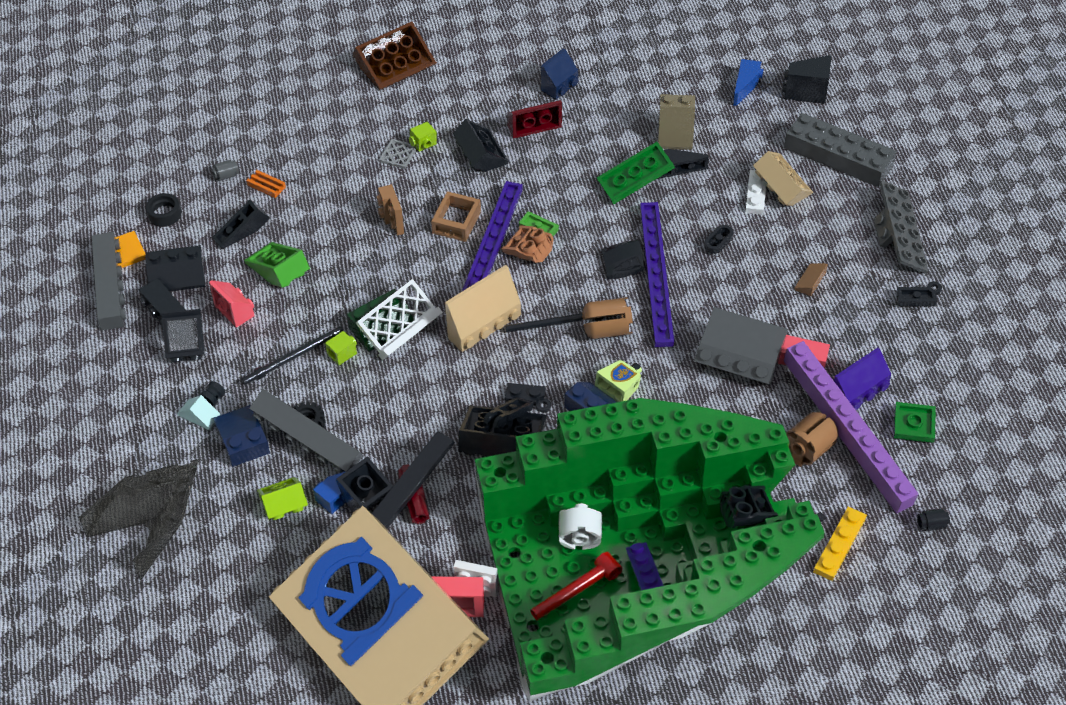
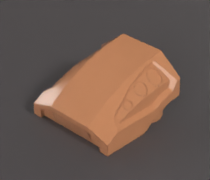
[502,225,554,263]

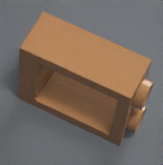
[431,191,481,242]

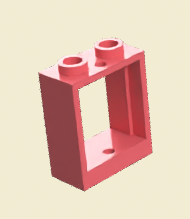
[431,576,485,617]

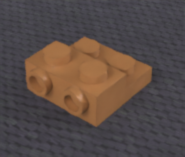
[376,184,404,236]

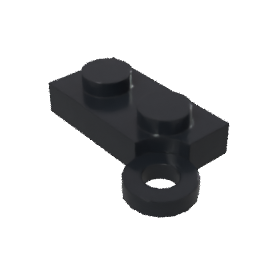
[896,281,942,306]
[505,383,551,413]

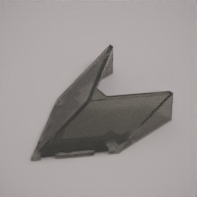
[78,459,199,580]

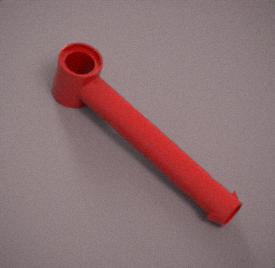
[530,552,623,620]

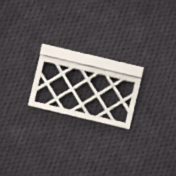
[356,279,443,361]

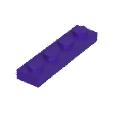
[626,542,664,590]

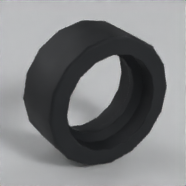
[146,193,182,227]

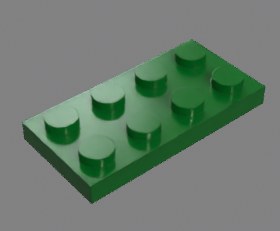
[597,142,675,204]

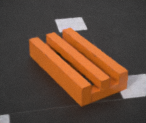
[246,170,286,198]

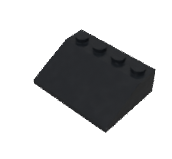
[458,405,547,457]

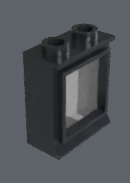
[161,309,206,363]

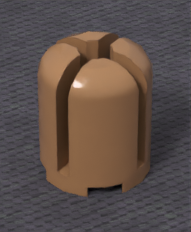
[582,297,633,339]
[786,412,838,466]

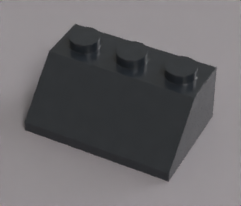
[453,118,510,172]
[145,245,206,291]

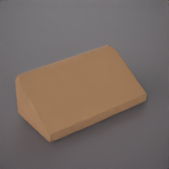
[794,263,828,297]

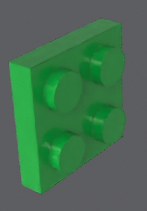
[894,402,936,443]

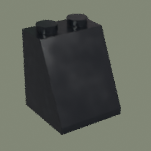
[782,55,832,104]

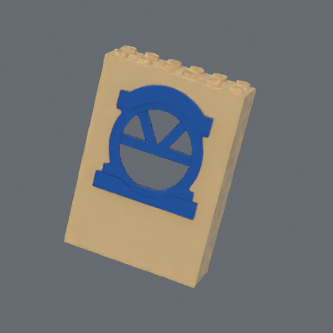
[269,506,489,705]

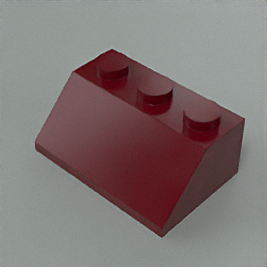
[507,100,562,139]

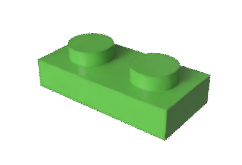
[519,211,559,236]

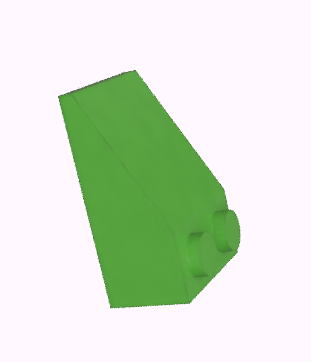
[244,242,310,287]

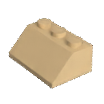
[753,151,813,206]

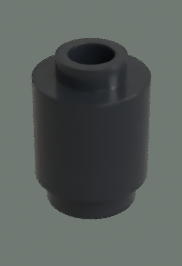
[917,508,950,532]

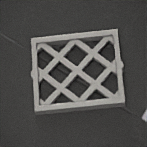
[379,139,417,169]

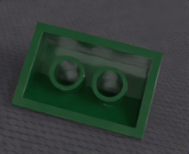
[347,289,414,352]

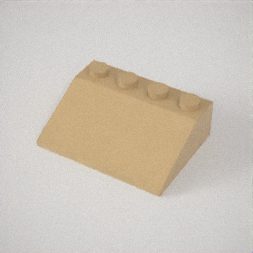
[445,265,521,352]

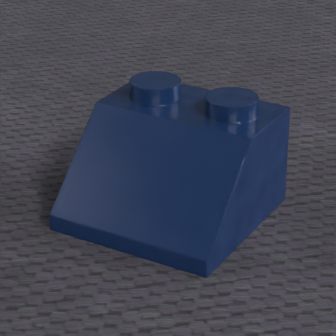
[541,48,579,100]
[564,382,617,411]

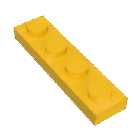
[813,507,867,581]

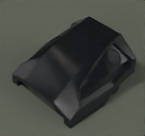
[601,239,644,280]
[720,485,778,528]

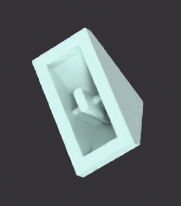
[177,395,221,430]

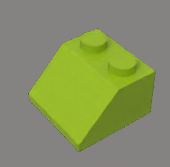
[257,477,308,520]

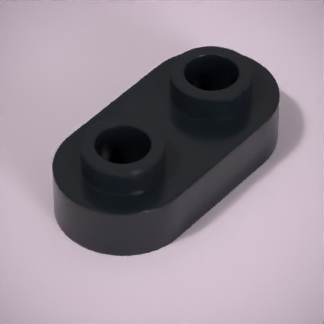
[704,225,734,254]

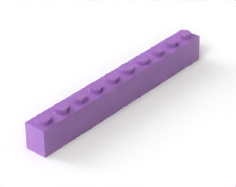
[784,341,919,514]

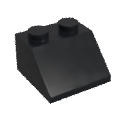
[336,456,393,512]

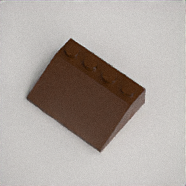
[353,21,437,90]

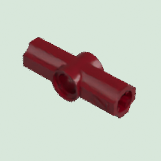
[398,464,429,524]

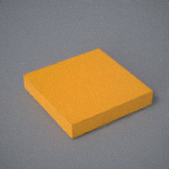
[115,231,146,268]

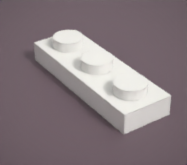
[745,170,766,215]

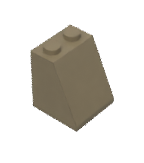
[658,94,695,150]

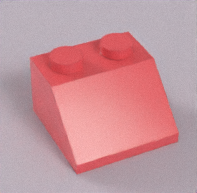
[209,280,254,328]

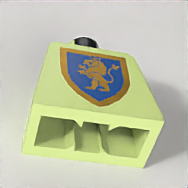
[595,360,642,402]

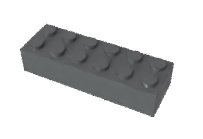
[784,113,897,187]

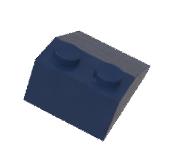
[213,405,270,467]

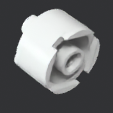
[559,503,602,550]

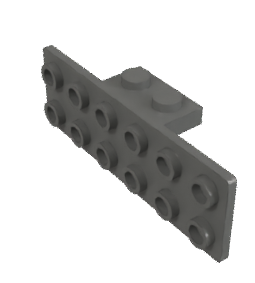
[874,180,929,274]

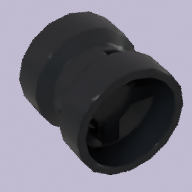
[199,381,226,407]

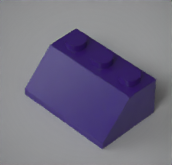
[834,347,891,410]

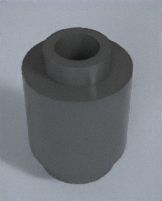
[211,160,239,181]

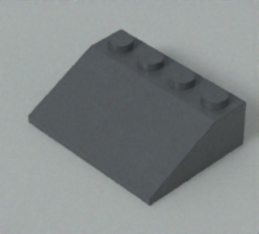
[694,307,788,385]

